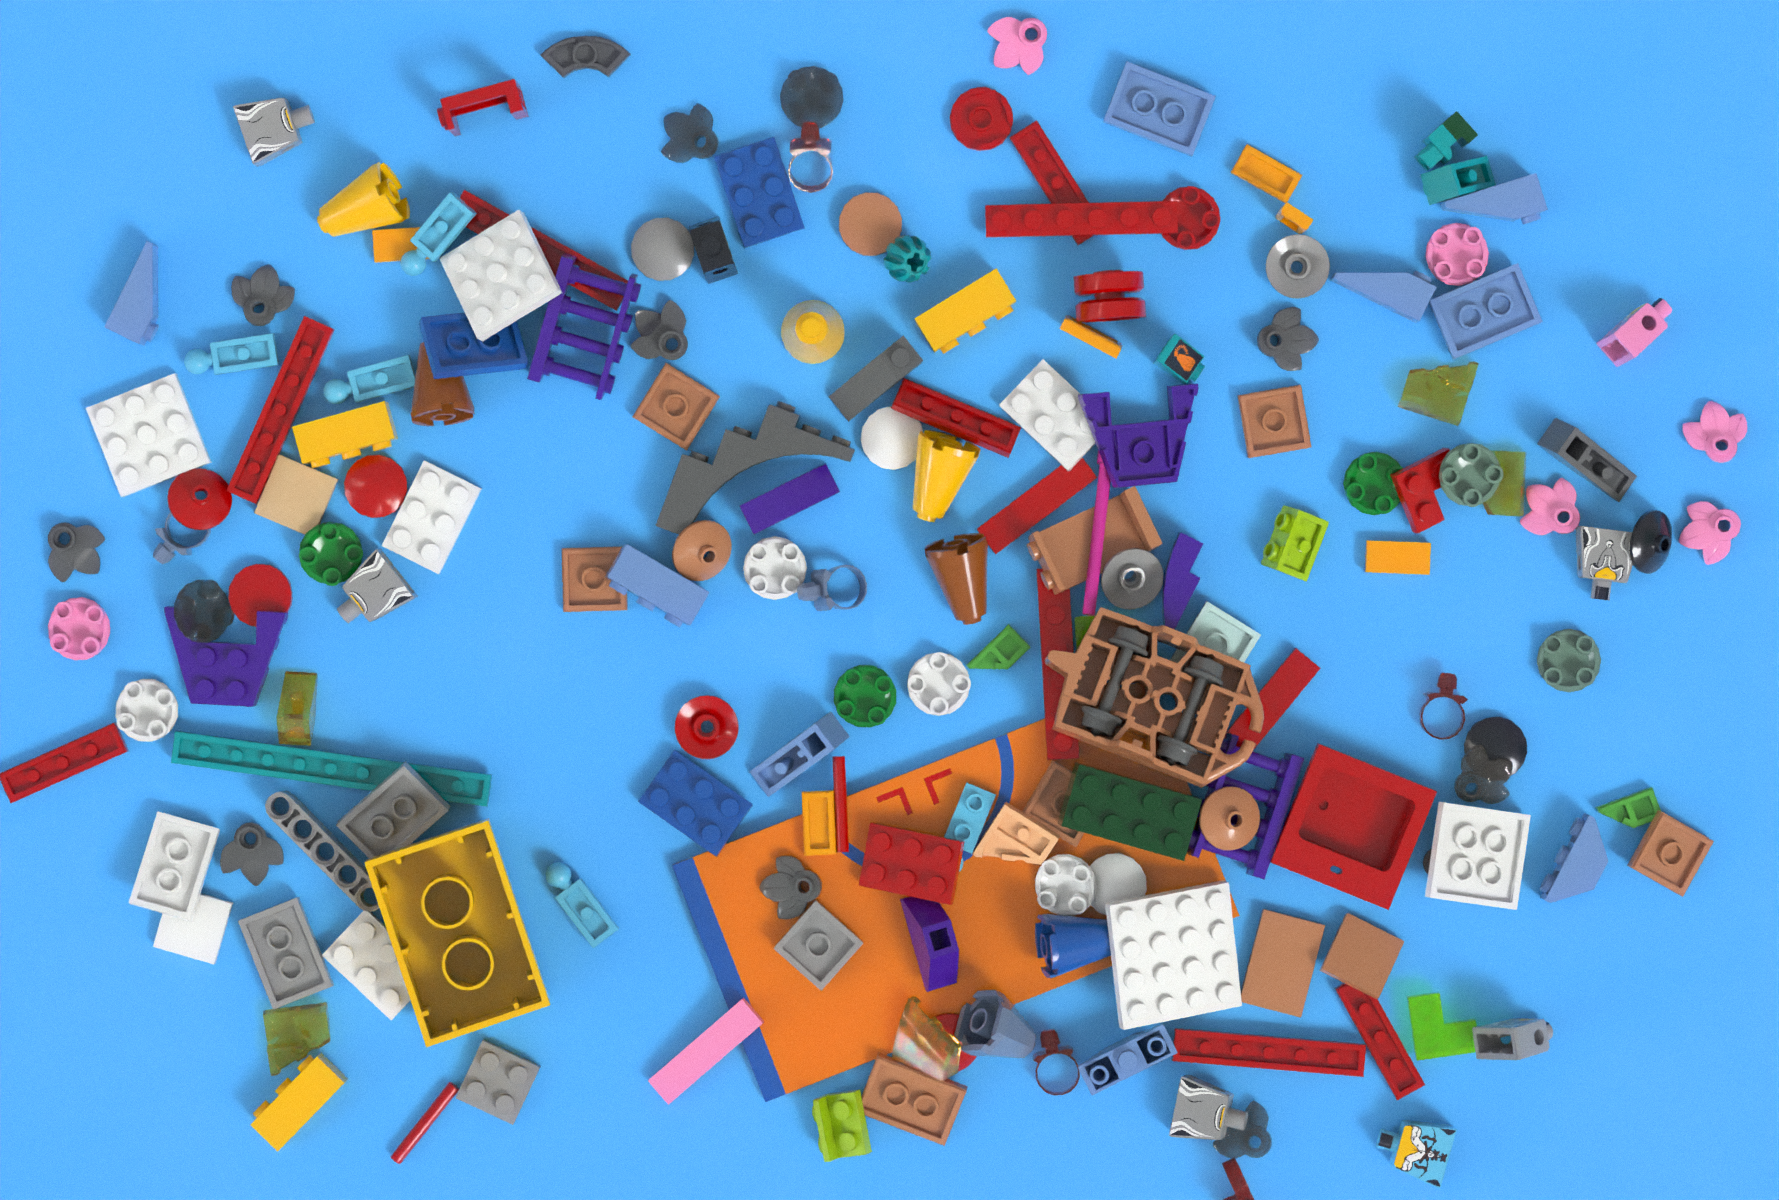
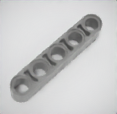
[265,791,379,912]

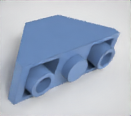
[1540,813,1608,903]
[1077,1024,1178,1095]

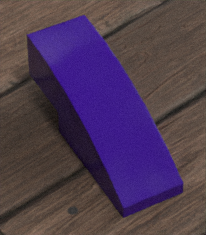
[740,464,840,535]
[1162,532,1203,629]

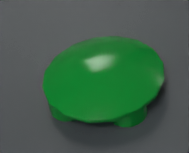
[1343,452,1403,515]
[299,522,363,586]
[834,665,896,727]

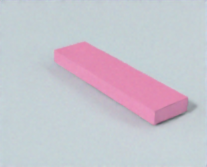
[648,998,764,1105]

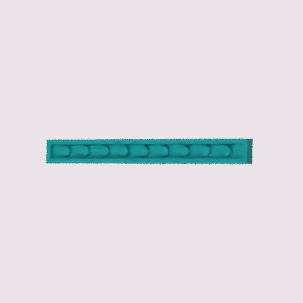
[171,731,492,807]

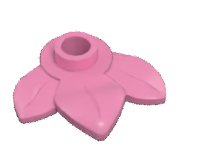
[987,17,1047,75]
[1682,401,1747,463]
[1520,478,1580,536]
[1679,501,1741,565]

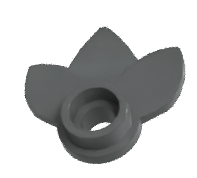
[231,264,295,326]
[631,300,688,360]
[1257,307,1319,371]
[48,523,105,582]
[220,822,284,886]
[759,856,822,920]

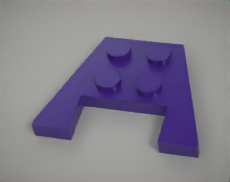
[1078,384,1199,488]
[164,606,288,707]

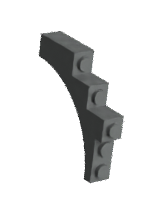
[656,401,855,534]

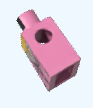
[1596,298,1672,367]

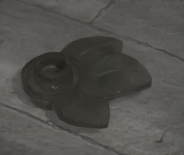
[661,103,719,163]
[1454,744,1513,804]
[1213,1101,1272,1159]

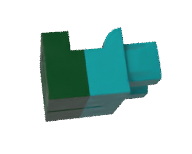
[1414,111,1478,171]

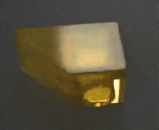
[277,671,318,746]

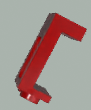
[437,79,529,136]

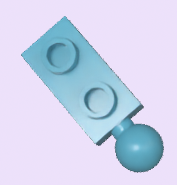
[400,192,477,276]
[184,333,279,375]
[324,355,415,404]
[944,783,996,872]
[546,862,619,948]

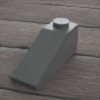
[829,335,923,422]
[1537,418,1637,502]

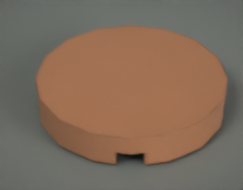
[839,192,902,256]

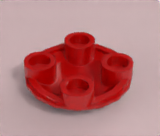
[1162,186,1220,250]
[344,455,407,518]

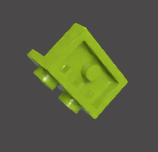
[1261,505,1329,582]
[812,1090,872,1162]

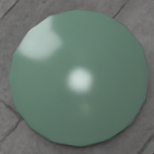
[1439,443,1504,507]
[1537,629,1601,692]

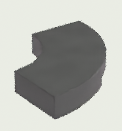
[540,36,631,78]

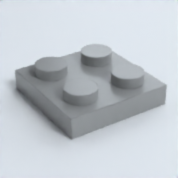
[773,900,864,991]
[456,1039,541,1125]

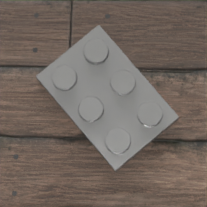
[336,762,450,858]
[238,897,334,1010]

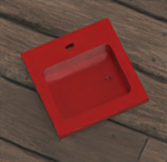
[1270,743,1437,910]

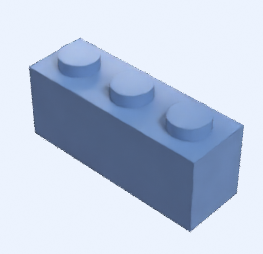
[605,544,710,627]

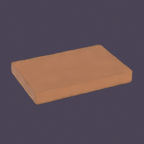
[1241,909,1325,1018]
[861,1052,968,1146]

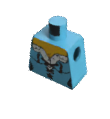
[1376,1120,1457,1188]

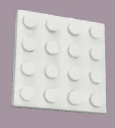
[1105,880,1242,1030]

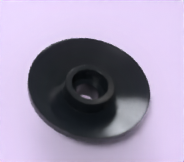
[1630,510,1672,574]

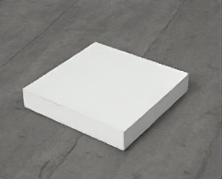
[153,893,233,965]

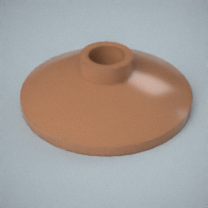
[672,520,732,581]
[1199,786,1260,851]

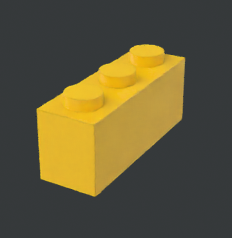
[914,268,1016,354]
[292,401,398,468]
[250,1053,348,1152]

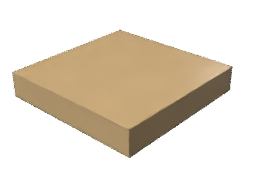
[254,454,339,534]

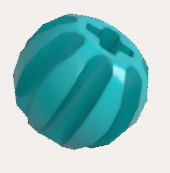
[883,235,932,283]

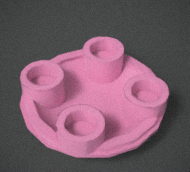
[1425,223,1489,286]
[48,597,111,660]

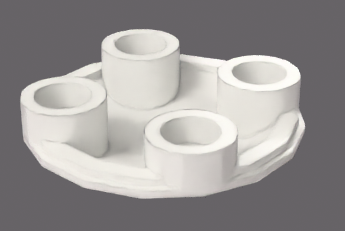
[861,406,923,470]
[743,536,807,600]
[907,652,971,716]
[115,679,178,742]
[1090,853,1147,915]
[1035,854,1097,916]

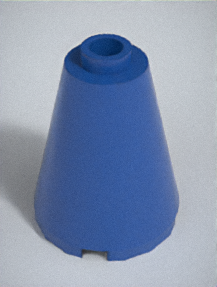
[1035,914,1111,978]

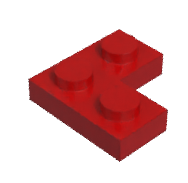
[1390,448,1450,533]

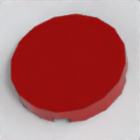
[950,87,1013,152]
[228,564,293,627]

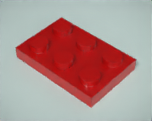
[859,822,965,905]

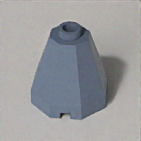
[954,990,1036,1058]

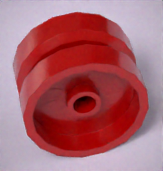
[1073,270,1146,322]

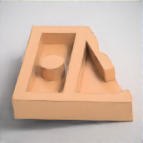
[972,802,1060,865]

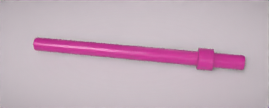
[1082,450,1111,616]

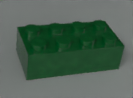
[1057,762,1202,861]

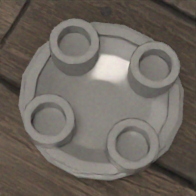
[631,218,694,281]

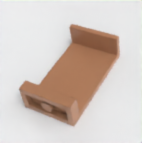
[1027,486,1163,595]

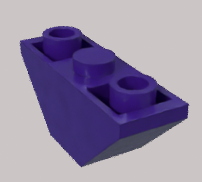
[900,897,959,992]

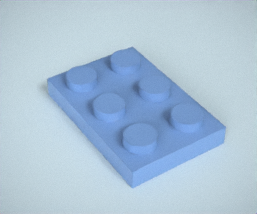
[1103,61,1216,157]
[1429,263,1543,360]

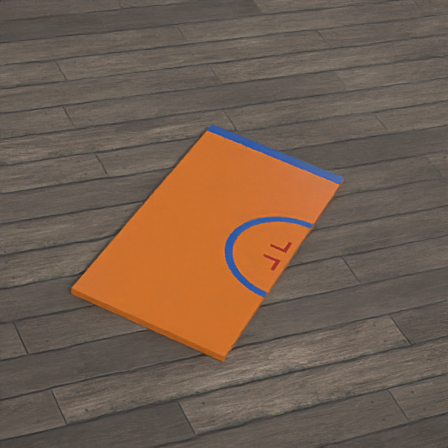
[672,682,1240,1102]

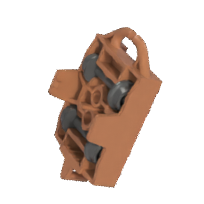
[1045,607,1264,788]

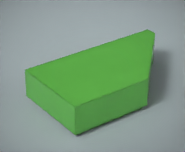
[966,624,1031,669]
[1595,787,1661,828]

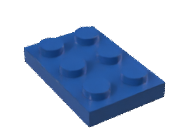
[714,137,805,249]
[419,313,528,379]
[638,750,753,857]

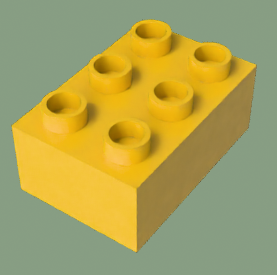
[364,818,550,1048]

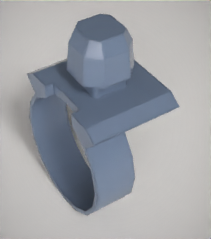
[153,512,211,564]
[797,565,867,611]

